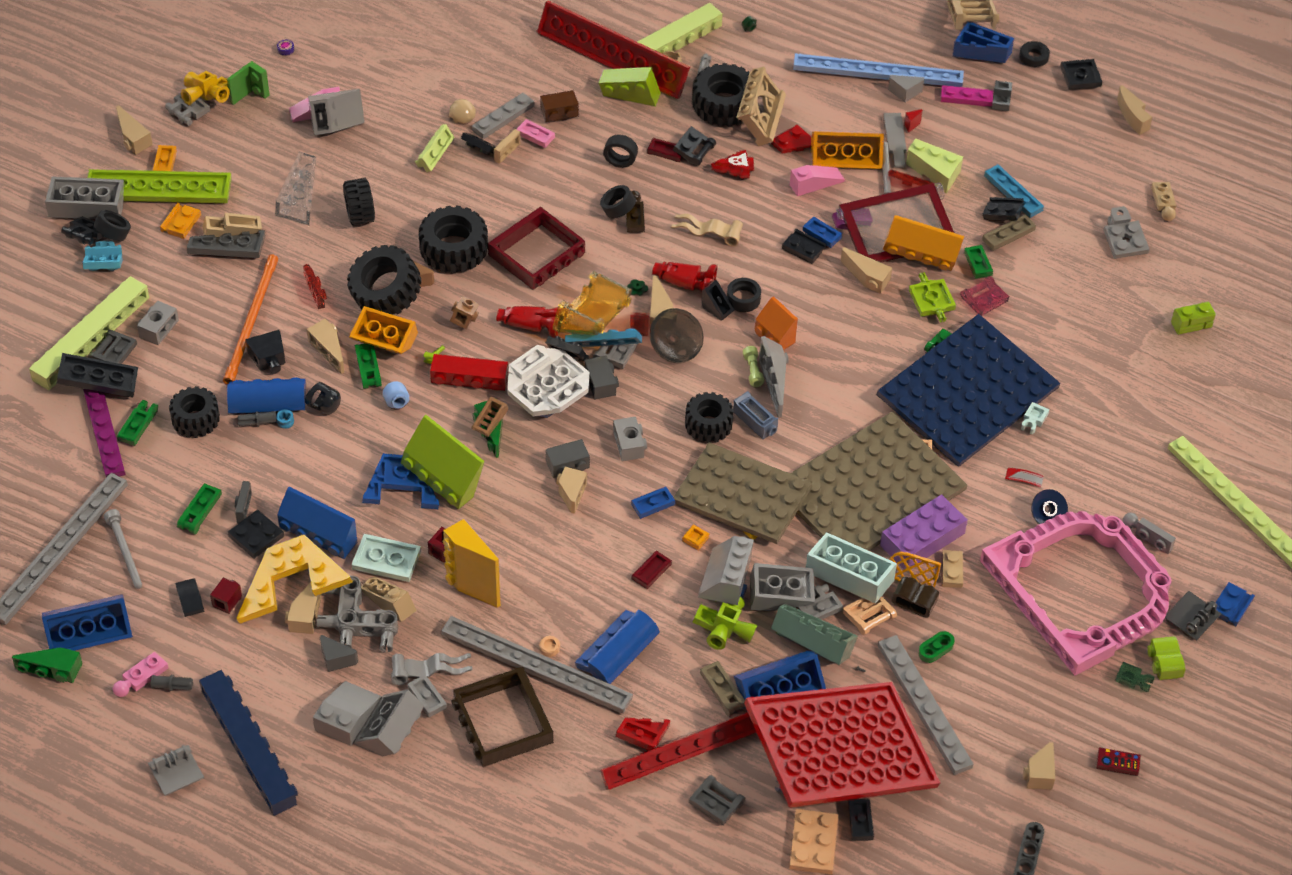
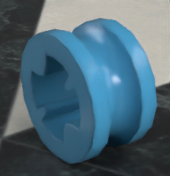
[276,410,294,429]

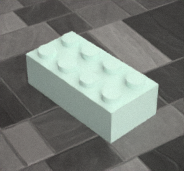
[806,532,897,604]

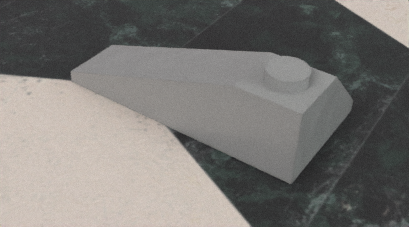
[759,336,789,418]

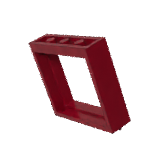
[488,206,585,290]

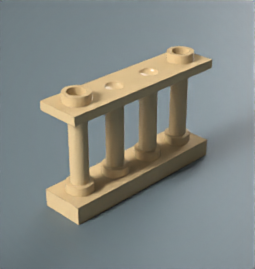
[947,0,999,30]

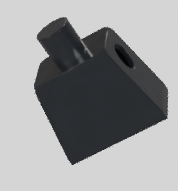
[245,330,286,374]

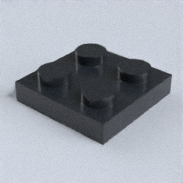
[1060,59,1103,90]
[228,509,284,559]

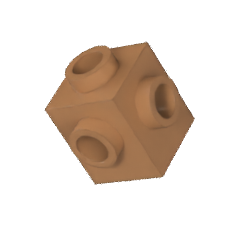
[450,296,479,329]

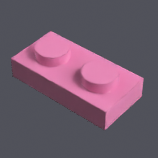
[516,119,555,148]

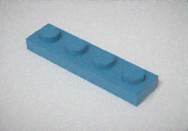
[984,164,1044,218]
[565,328,642,347]

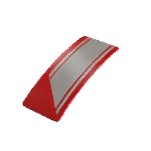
[1005,468,1044,487]

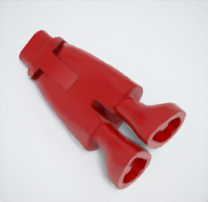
[652,262,718,291]
[496,306,563,338]

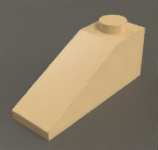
[116,105,153,155]
[841,247,892,294]
[650,276,677,331]
[307,319,344,374]
[285,582,322,634]

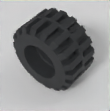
[343,178,375,226]
[169,386,220,438]
[685,392,733,443]

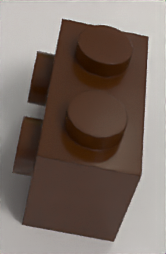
[540,90,579,122]

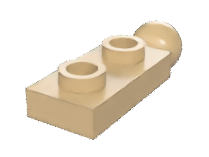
[1151,182,1176,221]

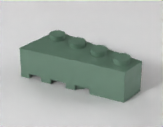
[771,604,858,665]

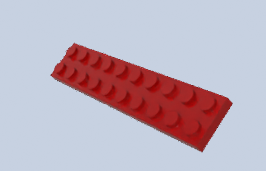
[537,1,690,99]

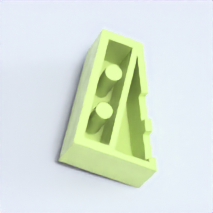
[906,138,963,194]

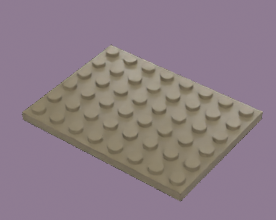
[790,411,967,551]

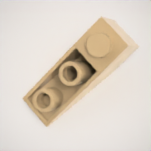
[361,576,417,622]

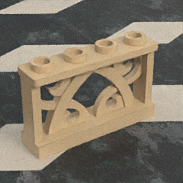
[737,66,786,146]

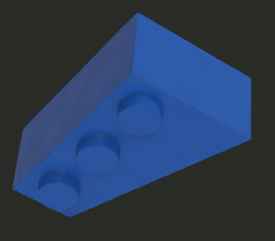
[952,22,1015,63]

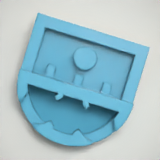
[83,241,123,271]

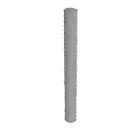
[882,142,891,194]

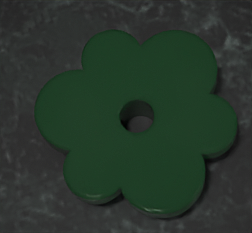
[627,279,648,296]

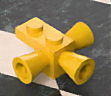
[181,71,230,105]

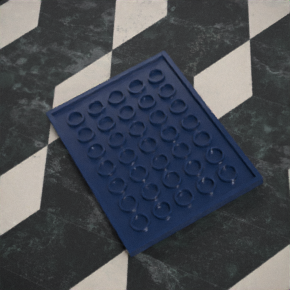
[876,314,1061,467]

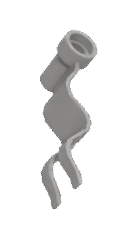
[391,653,473,685]

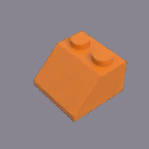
[755,296,798,350]

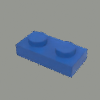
[802,216,842,248]
[631,487,675,519]

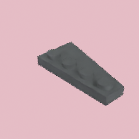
[187,230,266,258]

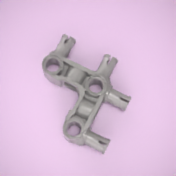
[317,576,398,652]

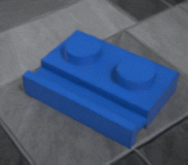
[1216,582,1255,627]

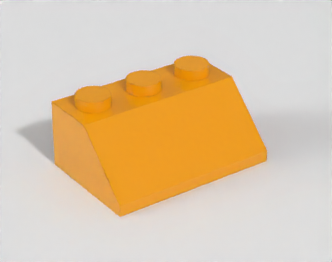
[349,306,418,354]

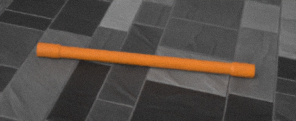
[223,254,279,385]

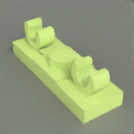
[415,124,455,172]

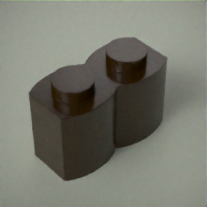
[892,576,940,618]

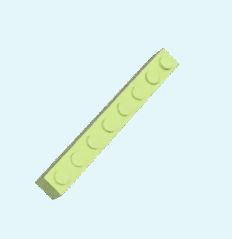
[29,276,149,390]

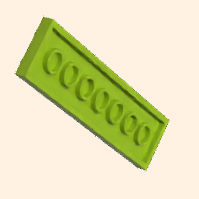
[87,169,232,203]

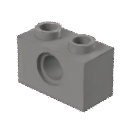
[137,301,179,345]
[613,416,647,461]

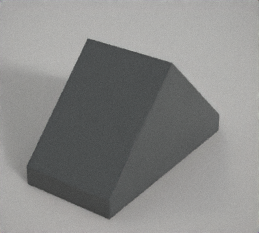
[320,635,358,672]

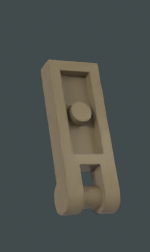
[700,661,746,716]

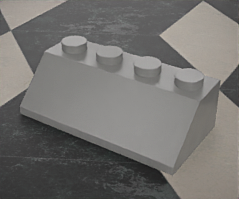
[45,177,124,219]
[698,536,754,605]

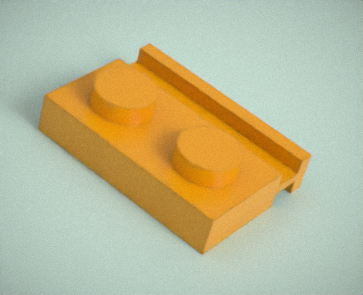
[160,203,201,239]

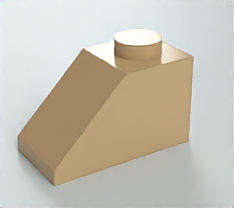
[556,467,587,514]
[1023,742,1055,790]

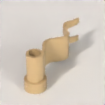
[671,214,743,247]

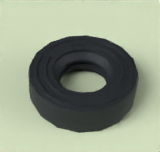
[1019,41,1050,67]

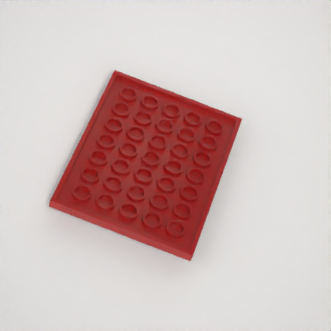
[744,682,940,808]

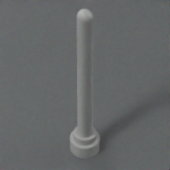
[104,509,142,589]

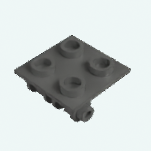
[1165,591,1221,641]

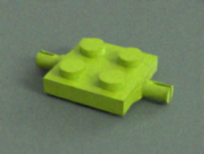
[909,272,956,322]

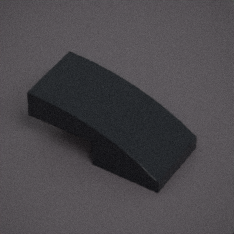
[175,578,205,617]

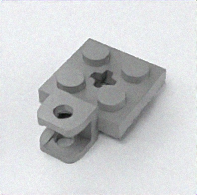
[1103,206,1150,259]

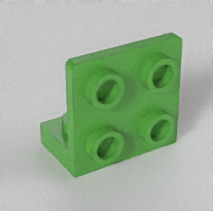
[227,61,270,105]

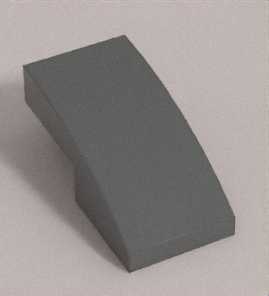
[992,80,1012,111]

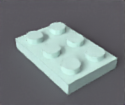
[352,534,421,582]

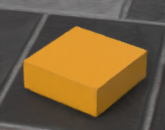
[682,524,710,550]

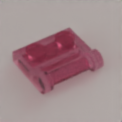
[960,276,1009,316]

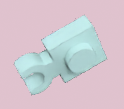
[1021,402,1049,434]

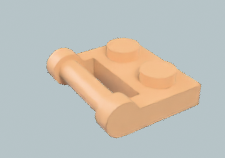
[843,597,897,635]

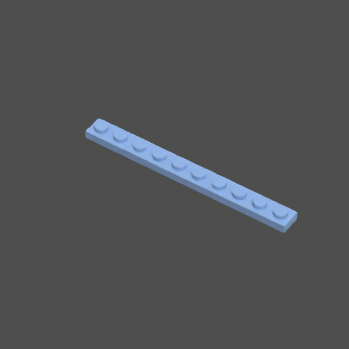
[793,53,964,87]

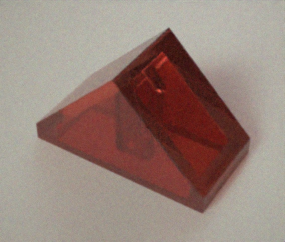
[630,312,650,336]

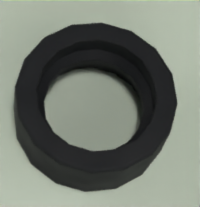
[603,134,638,168]
[600,185,636,218]
[94,210,131,241]
[727,278,761,312]

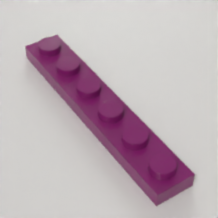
[83,389,126,478]

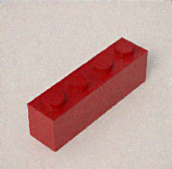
[430,354,509,391]

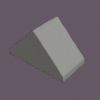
[888,75,924,102]

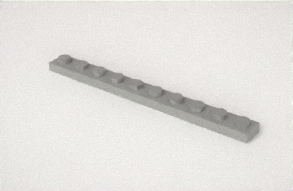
[0,473,128,625]
[441,616,633,714]

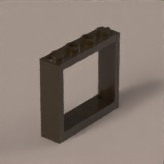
[451,666,554,767]

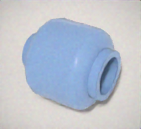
[383,381,410,409]

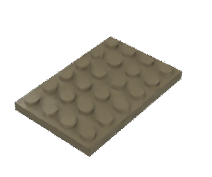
[673,442,812,544]

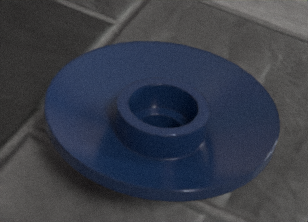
[1031,489,1068,524]

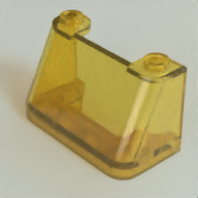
[553,271,632,335]

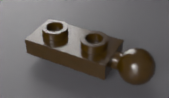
[626,190,645,233]

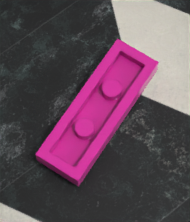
[941,85,993,107]

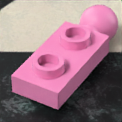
[113,652,168,697]

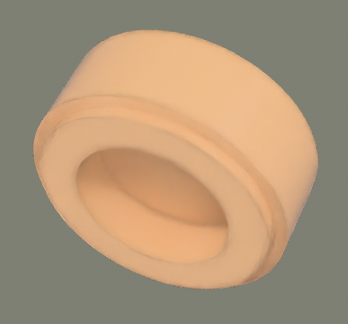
[540,636,560,657]

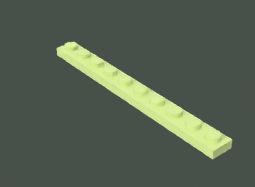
[1167,436,1292,568]

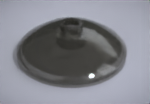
[650,308,704,363]

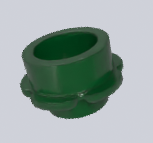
[741,16,757,32]

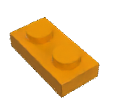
[153,145,177,171]

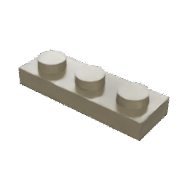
[982,215,1036,251]

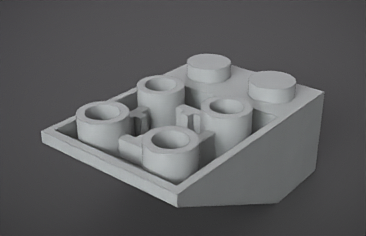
[308,89,365,135]

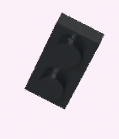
[461,132,497,155]
[848,799,874,841]

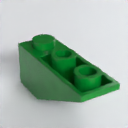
[472,398,503,458]
[12,647,83,683]

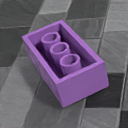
[880,494,968,569]

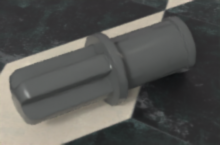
[238,411,277,427]
[151,674,193,691]

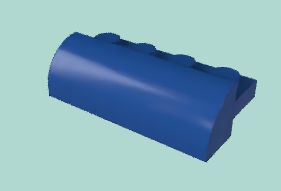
[227,377,306,413]
[575,609,660,684]

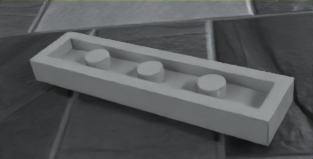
[472,93,535,139]

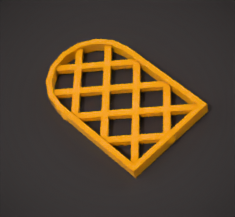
[889,552,942,588]

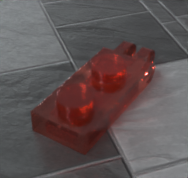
[888,170,936,187]
[303,264,327,309]

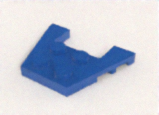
[362,453,439,509]

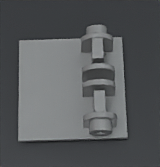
[148,745,204,796]

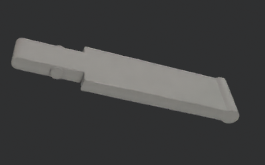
[883,113,907,168]

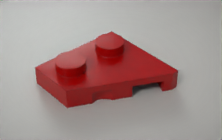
[771,124,812,154]
[616,718,671,751]

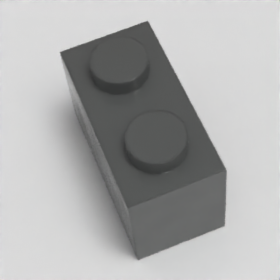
[585,355,619,400]
[546,439,590,478]

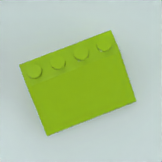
[401,415,485,510]

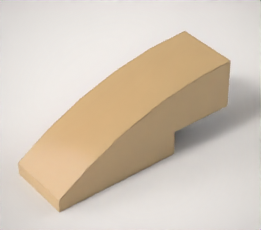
[1117,85,1153,135]
[202,213,262,237]

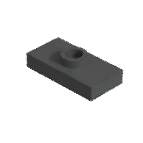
[235,481,252,524]

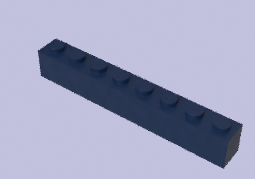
[199,669,298,816]

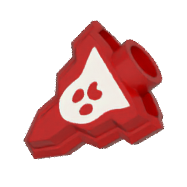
[711,150,754,179]

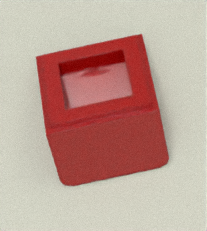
[904,109,923,133]

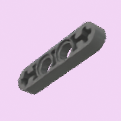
[1013,822,1044,875]

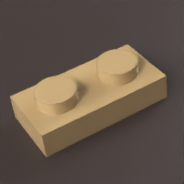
[942,550,963,588]

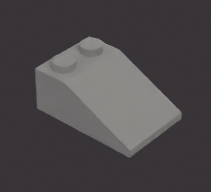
[750,563,815,611]
[313,681,382,746]

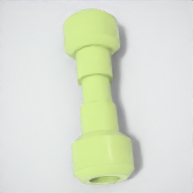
[743,346,764,387]

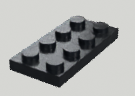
[57,353,138,398]

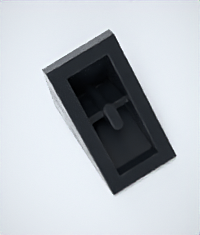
[701,279,735,320]

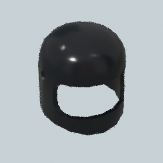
[305,382,341,415]

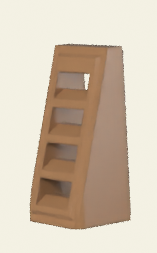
[471,396,508,437]

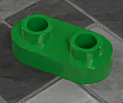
[918,631,955,663]

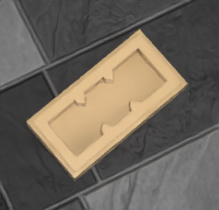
[494,129,520,164]

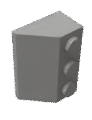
[354,690,425,756]

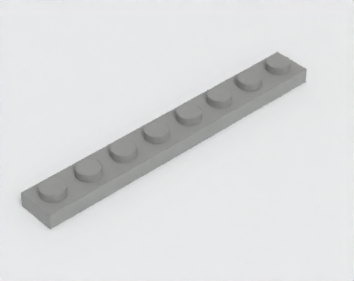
[878,635,974,775]

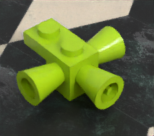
[692,597,758,650]

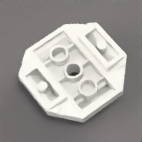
[508,345,589,418]

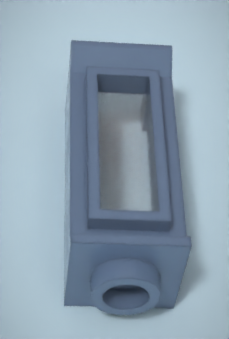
[733,391,778,439]

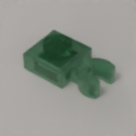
[1115,662,1155,692]

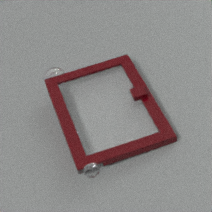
[836,182,954,263]

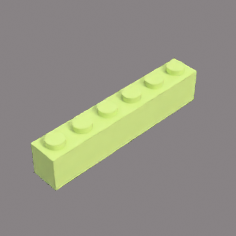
[638,3,723,53]

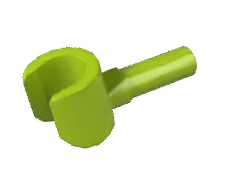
[423,345,445,364]

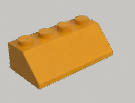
[811,131,884,169]
[883,215,964,271]

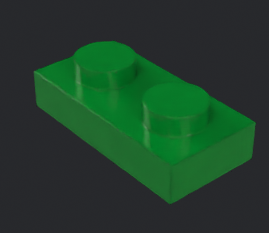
[964,245,993,279]

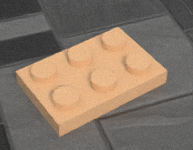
[789,809,839,875]

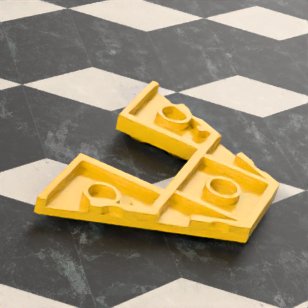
[237,535,353,624]

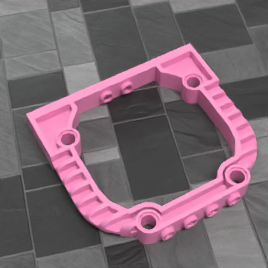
[980,511,1171,676]

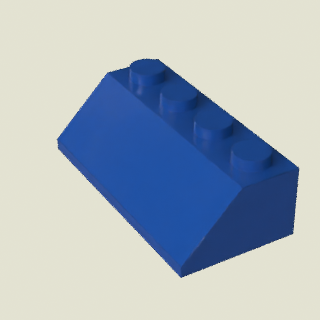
[277,486,358,559]
[42,594,133,651]
[734,650,826,712]

